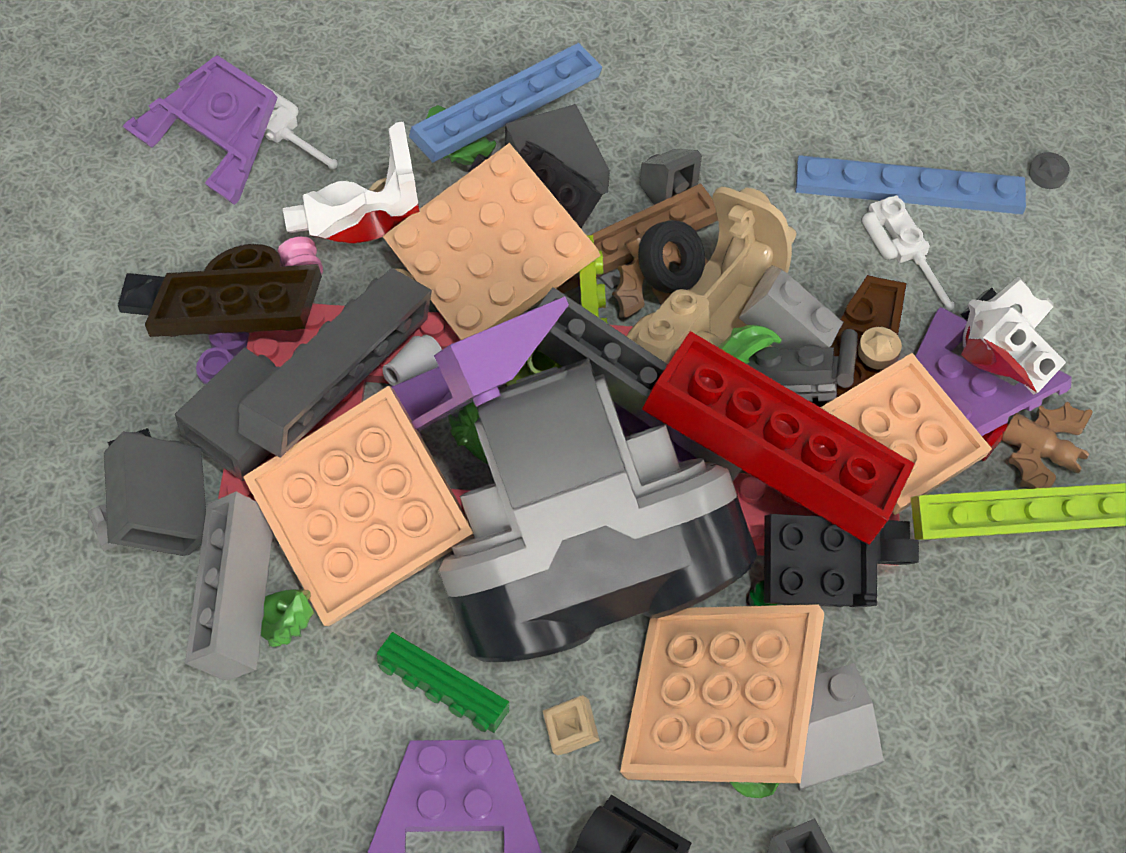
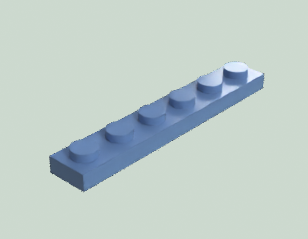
[409,43,602,163]
[796,156,1026,214]

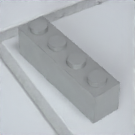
[185,491,273,680]

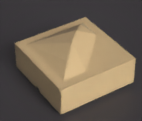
[543,695,600,755]

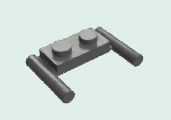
[747,329,858,388]

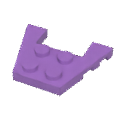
[123,55,278,205]
[915,307,1072,436]
[368,740,542,853]

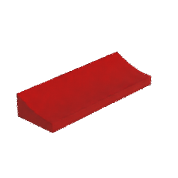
[642,331,915,545]

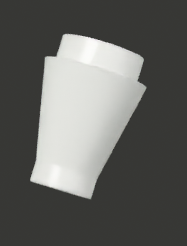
[383,335,442,386]

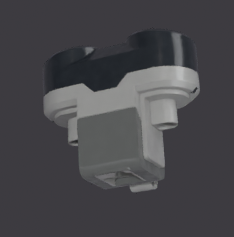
[438,358,757,662]

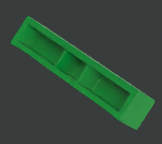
[376,632,509,733]

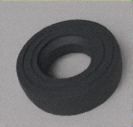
[638,220,705,293]

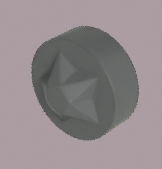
[1029,152,1070,189]

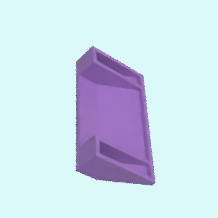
[392,297,569,438]

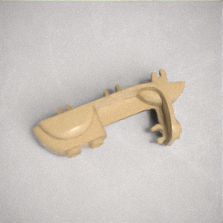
[627,187,796,364]

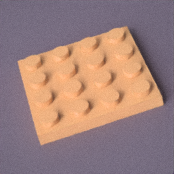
[383,143,601,340]
[243,386,474,626]
[620,604,824,783]

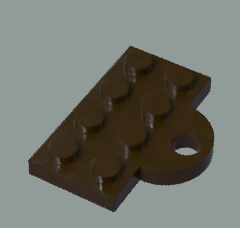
[145,244,322,337]

